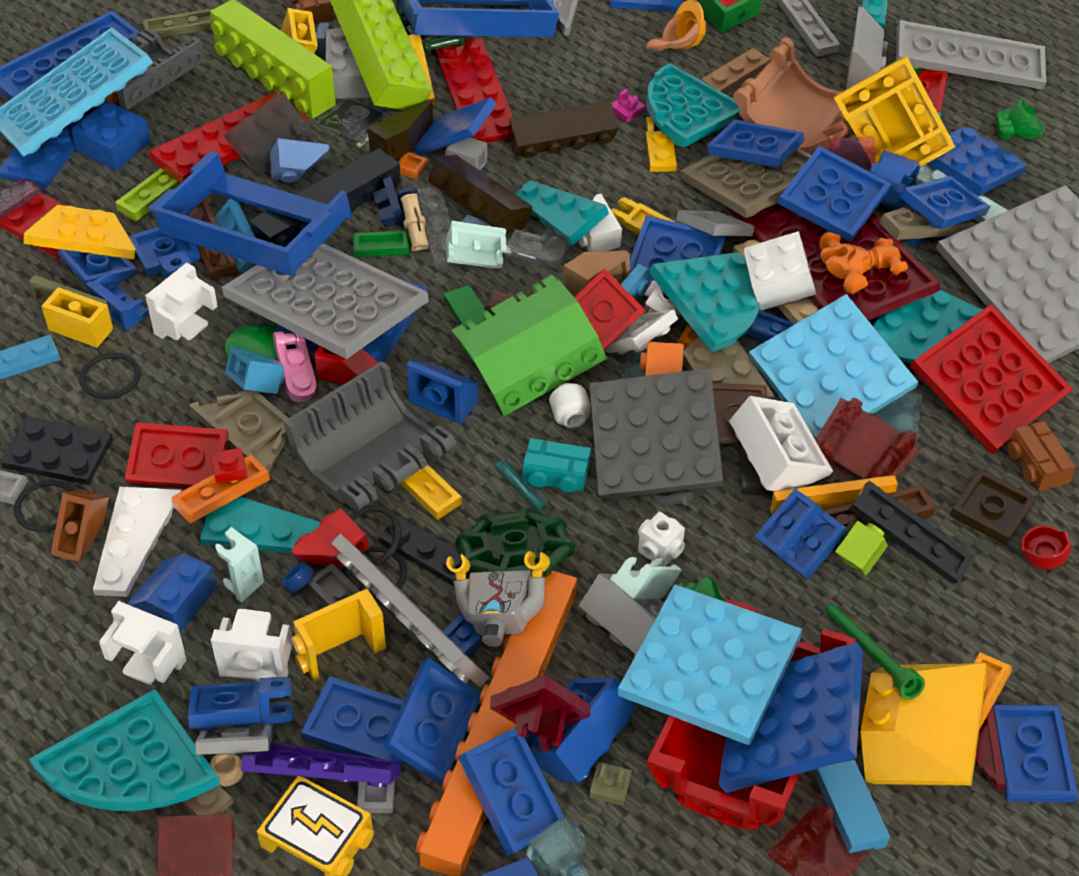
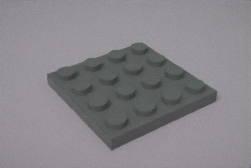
[590,368,724,499]

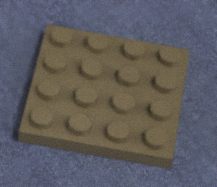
[680,148,812,218]

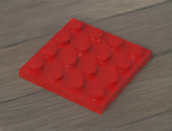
[910,304,1073,454]

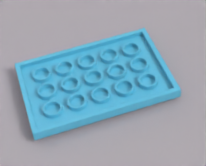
[0,27,153,157]

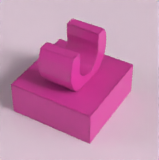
[611,89,645,123]

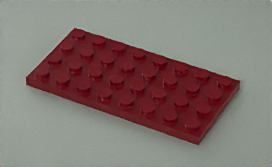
[726,203,940,320]

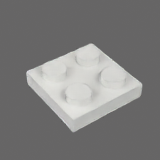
[605,309,678,354]

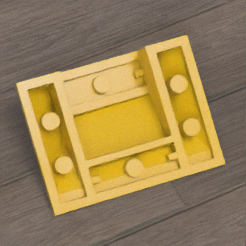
[834,55,955,167]
[861,663,987,786]

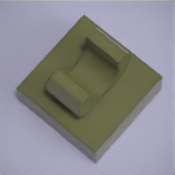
[589,762,632,806]

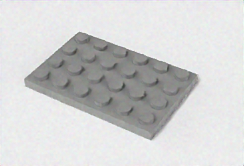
[222,243,429,359]

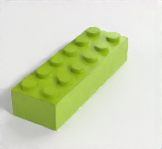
[210,0,336,119]
[330,0,432,110]

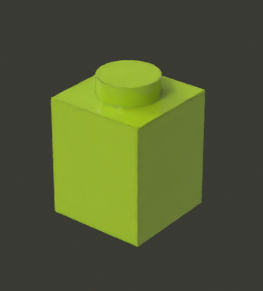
[835,521,888,576]

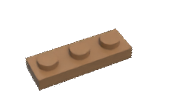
[701,48,770,94]

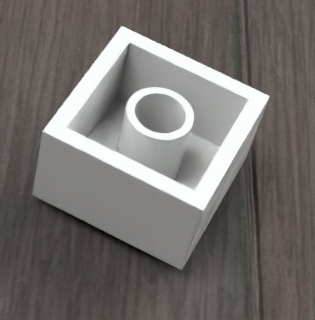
[743,231,816,311]

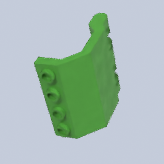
[451,275,607,416]

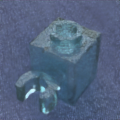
[526,817,589,876]

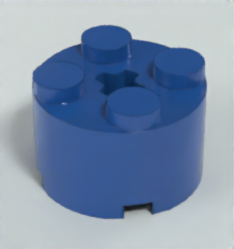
[870,150,920,211]

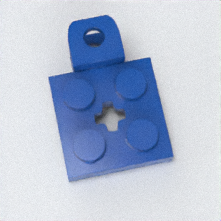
[128,226,201,280]
[188,677,293,731]

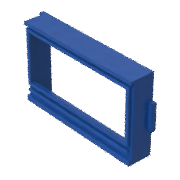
[397,0,559,37]
[149,151,352,276]

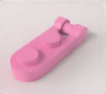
[273,331,316,402]

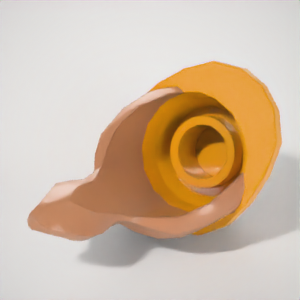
[646,0,706,51]

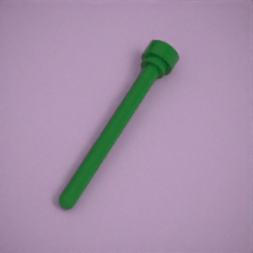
[825,604,925,700]

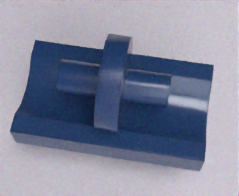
[373,176,420,228]

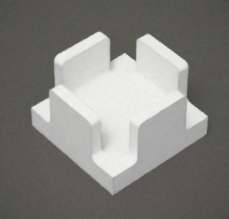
[145,263,218,341]
[100,601,187,685]
[211,609,293,681]

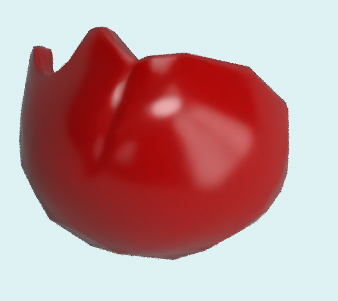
[1021,525,1072,570]

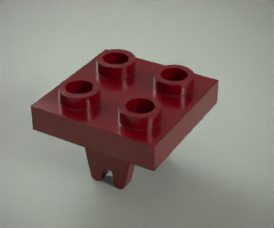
[490,675,590,752]

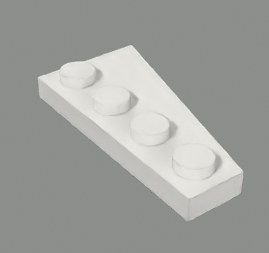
[93,487,182,597]

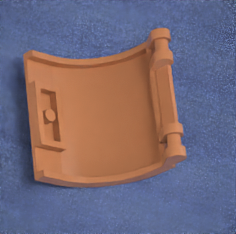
[733,37,852,155]

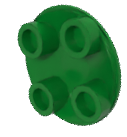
[225,324,277,359]

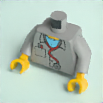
[446,551,550,647]

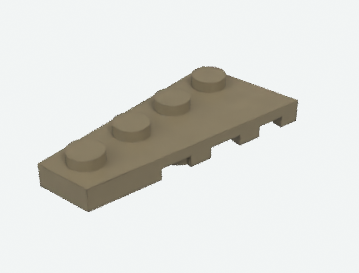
[879,207,976,240]

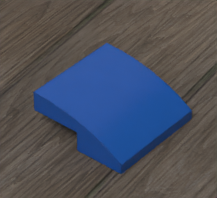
[754,488,849,579]

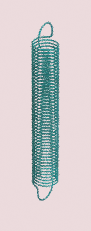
[493,458,551,516]

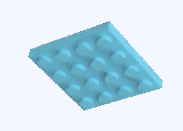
[749,294,918,446]
[618,584,802,746]

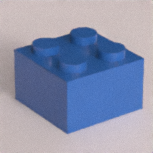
[71,101,151,171]

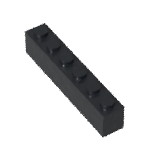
[250,148,401,247]

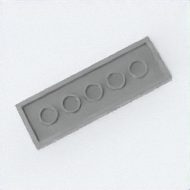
[896,20,1046,90]
[332,533,489,687]

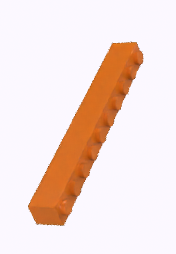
[416,571,577,876]

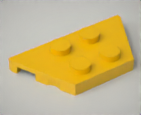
[23,205,136,259]

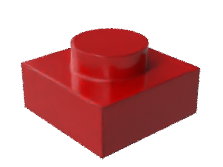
[210,448,248,484]

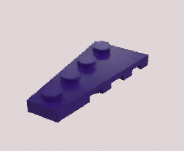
[241,742,401,787]

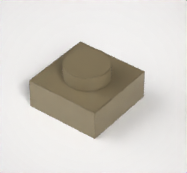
[182,786,233,826]

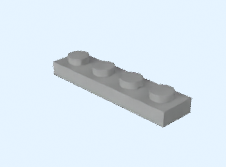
[775,0,840,57]

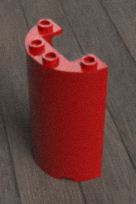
[647,599,856,829]

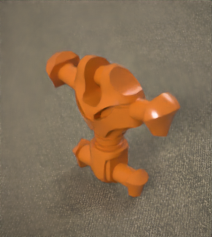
[819,232,908,295]

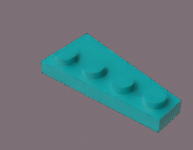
[515,180,609,246]
[200,497,320,553]

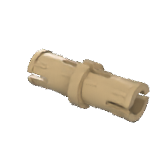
[400,194,429,251]

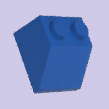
[407,361,478,424]
[127,554,217,632]

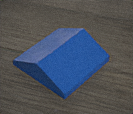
[58,249,137,287]

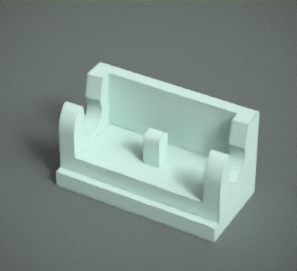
[445,221,507,269]
[215,527,264,603]
[610,557,682,599]

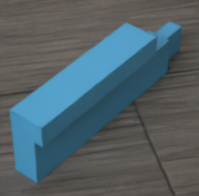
[812,760,890,853]

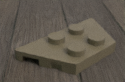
[683,337,774,400]
[189,390,289,472]

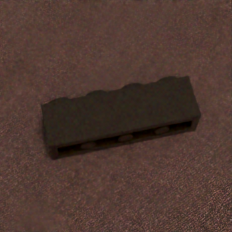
[507,100,618,158]
[428,155,532,234]

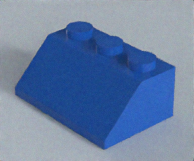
[525,677,638,783]

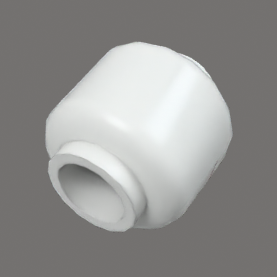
[549,383,592,428]

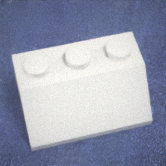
[729,396,833,491]

